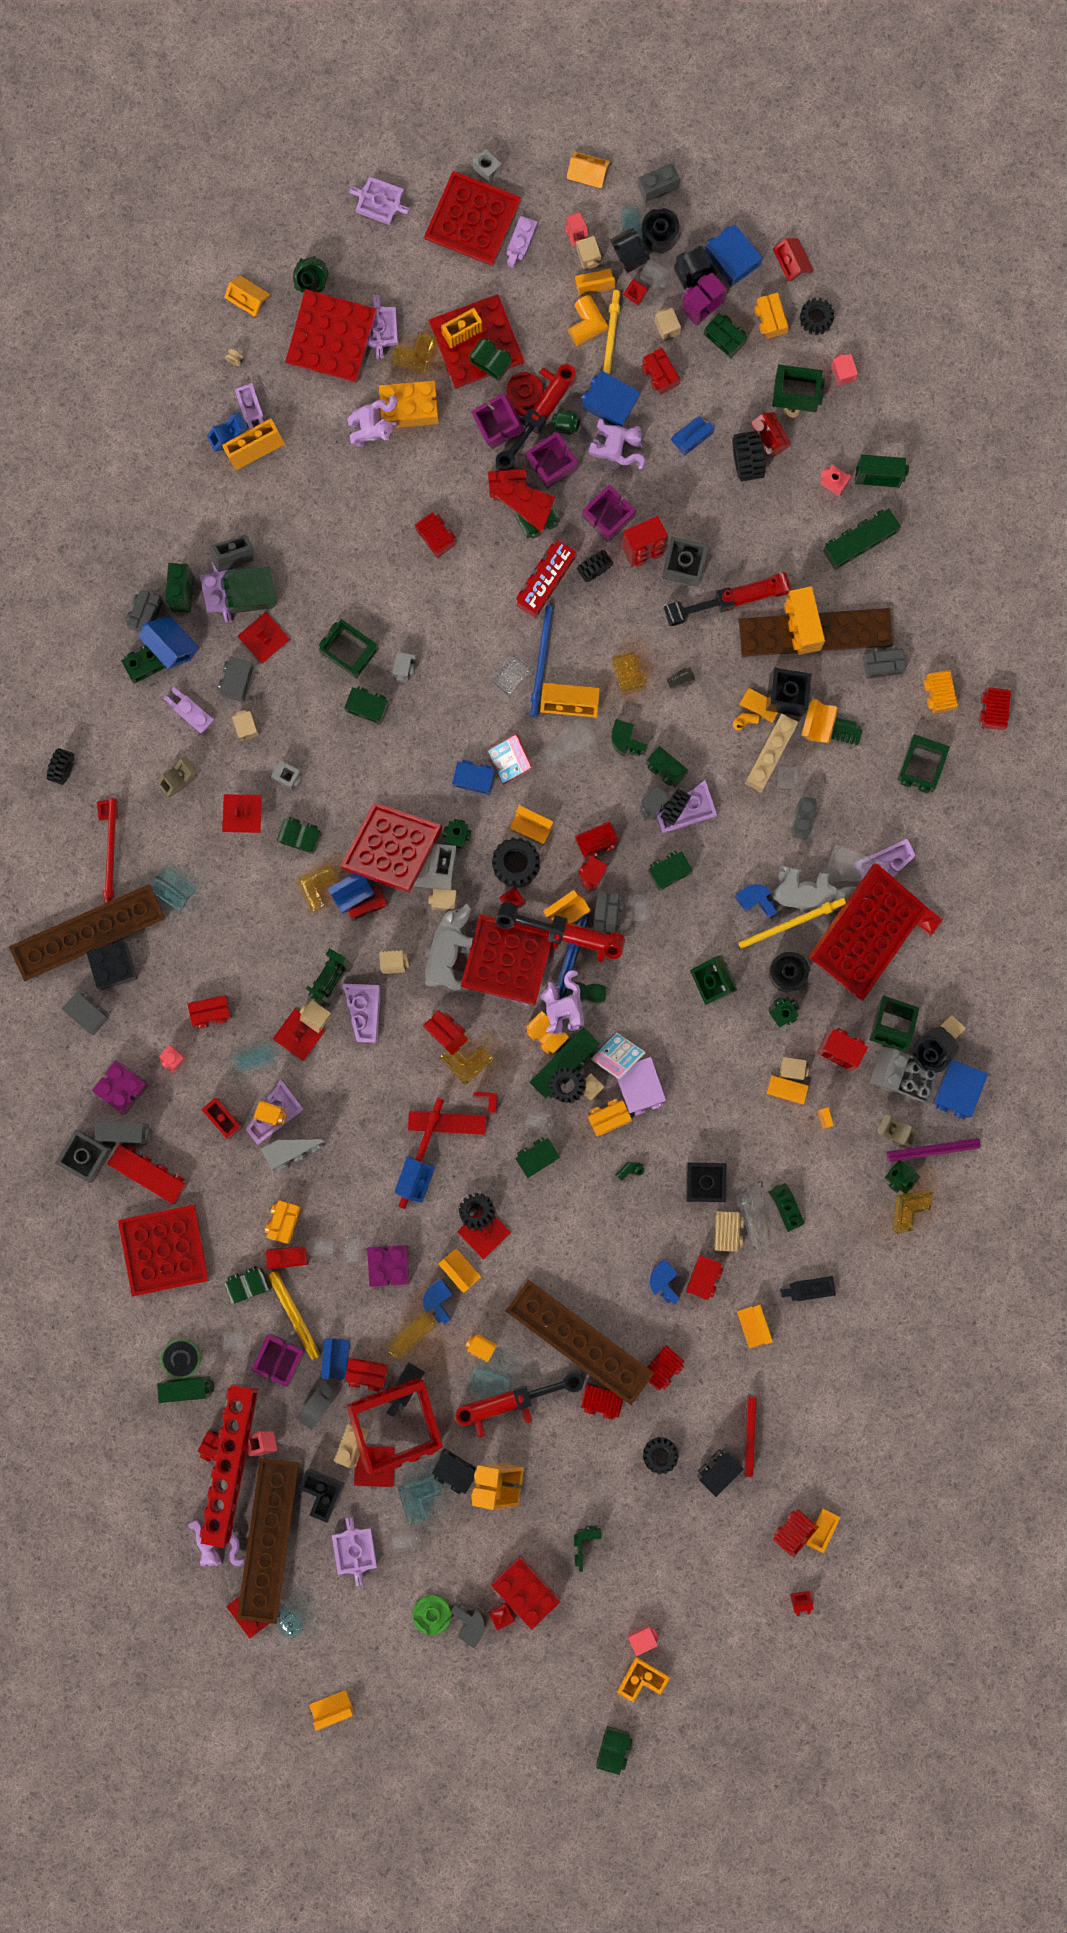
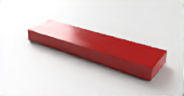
[408,1111,486,1135]
[744,1396,756,1477]

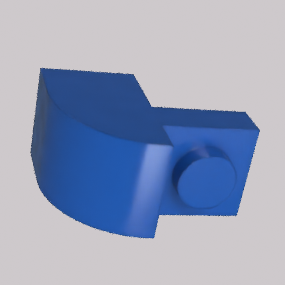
[207,412,248,452]
[735,884,777,919]
[649,1259,680,1304]
[423,1279,453,1324]

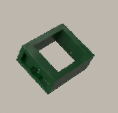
[772,364,825,412]
[855,454,909,488]
[319,619,379,679]
[897,734,950,793]
[869,995,919,1053]
[157,1376,214,1403]

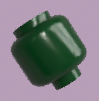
[551,409,580,435]

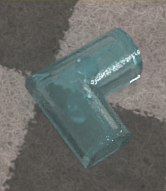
[398,1475,441,1525]

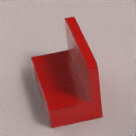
[773,238,813,281]
[348,885,388,920]
[473,1092,498,1114]

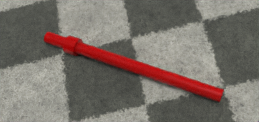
[103,798,117,904]
[398,1097,444,1209]

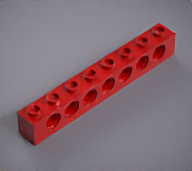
[200,1384,259,1548]

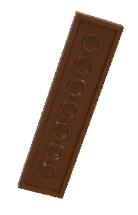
[738,608,893,657]
[9,884,166,982]
[506,1280,655,1405]
[237,1458,299,1624]

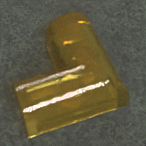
[391,332,437,373]
[296,864,338,914]
[439,1046,494,1086]
[892,1190,933,1234]

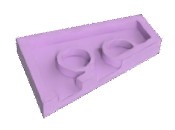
[657,780,717,834]
[855,839,916,879]
[342,984,381,1043]
[246,1079,304,1145]

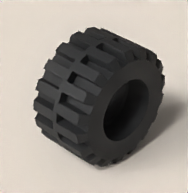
[732,430,766,482]
[492,837,540,888]

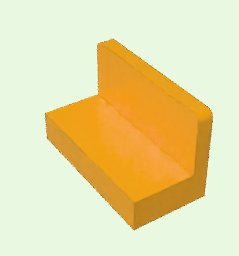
[567,151,610,188]
[575,268,615,296]
[224,276,270,317]
[801,699,838,743]
[510,805,554,844]
[543,890,591,924]
[438,1249,481,1293]
[737,1304,773,1348]
[310,1690,354,1731]

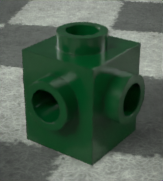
[443,819,471,850]
[768,996,800,1028]
[884,1160,920,1195]

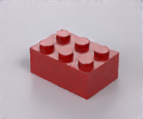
[622,516,668,567]
[817,1028,868,1071]
[491,1555,561,1630]

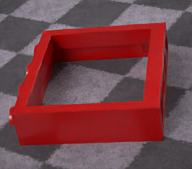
[346,1378,443,1476]

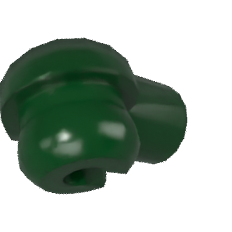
[615,1162,645,1181]

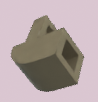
[157,756,197,798]
[877,1114,919,1148]

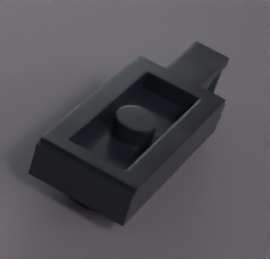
[780,1276,836,1301]
[387,1362,425,1417]

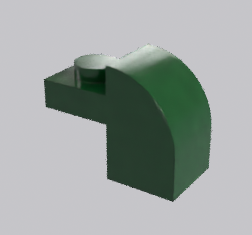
[611,719,648,756]

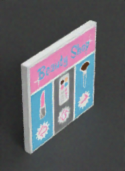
[591,1033,645,1079]

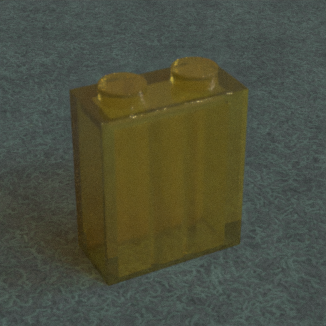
[388,1311,437,1360]

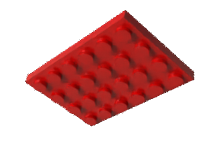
[808,863,928,1001]

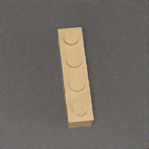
[745,713,798,793]

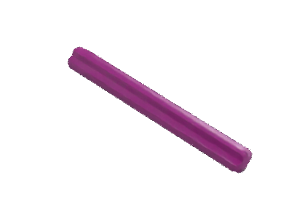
[887,1138,980,1162]

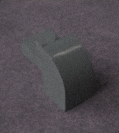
[296,1381,339,1430]
[451,1603,485,1648]

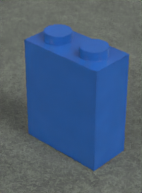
[705,224,763,287]
[581,370,640,427]
[138,615,200,669]
[933,1060,988,1120]

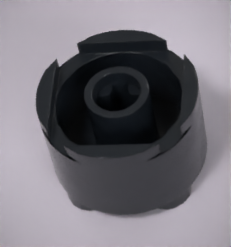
[641,208,679,254]
[610,228,650,274]
[674,246,717,290]
[768,952,809,992]
[913,1027,959,1073]

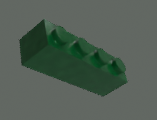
[823,508,901,570]
[529,1027,600,1099]

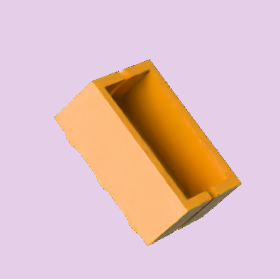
[379,380,439,428]
[784,586,825,655]
[471,1463,524,1510]

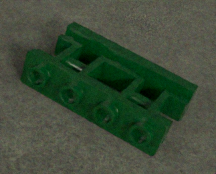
[306,948,353,1006]

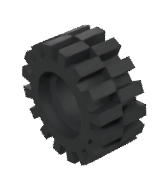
[799,298,834,335]
[577,550,613,582]
[46,748,75,785]
[660,789,691,826]
[549,1067,586,1103]
[459,1193,496,1231]
[643,1437,679,1474]

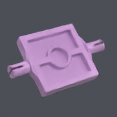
[349,176,410,225]
[367,295,398,359]
[199,561,237,623]
[332,1517,377,1586]

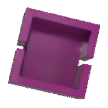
[682,273,727,326]
[471,393,525,449]
[526,432,578,489]
[582,484,636,543]
[92,1060,149,1115]
[367,1245,410,1287]
[251,1333,306,1387]

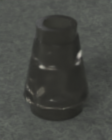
[667,667,696,689]

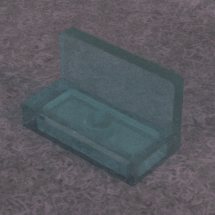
[151,867,197,912]
[468,1367,511,1397]

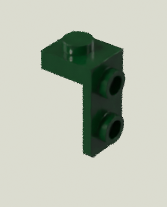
[768,1183,805,1232]
[574,1525,602,1572]

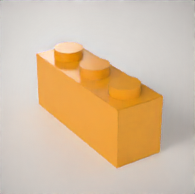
[222,418,285,471]
[540,683,600,718]

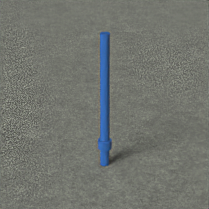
[530,606,553,717]

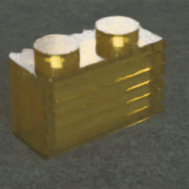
[611,651,646,696]

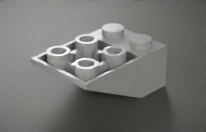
[414,844,456,890]
[870,1047,938,1104]
[261,1139,327,1172]

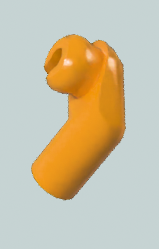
[733,713,759,731]

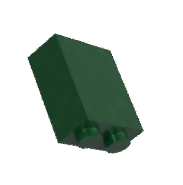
[165,563,194,613]
[221,566,278,614]

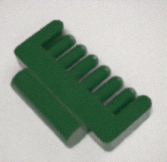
[831,717,862,746]

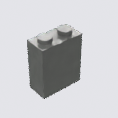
[95,1121,152,1144]

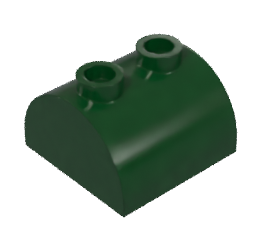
[690,955,738,1005]

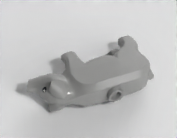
[772,866,857,913]
[425,903,473,990]

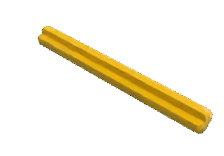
[268,1271,321,1360]

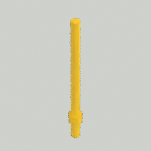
[603,290,620,375]
[738,897,847,949]

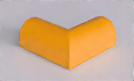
[567,295,609,347]
[616,1657,671,1703]

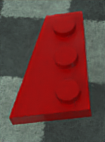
[496,477,555,533]

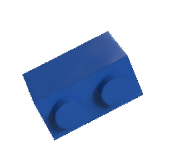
[452,760,495,795]

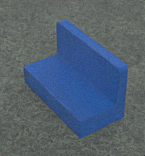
[671,416,715,456]
[328,874,375,914]
[395,1157,435,1203]
[321,1338,349,1379]

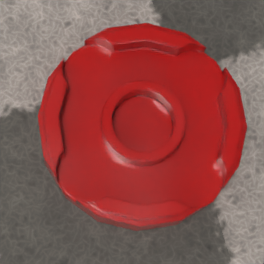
[506,372,543,410]

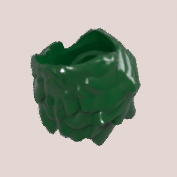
[293,256,329,293]

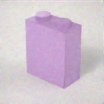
[617,1057,666,1116]

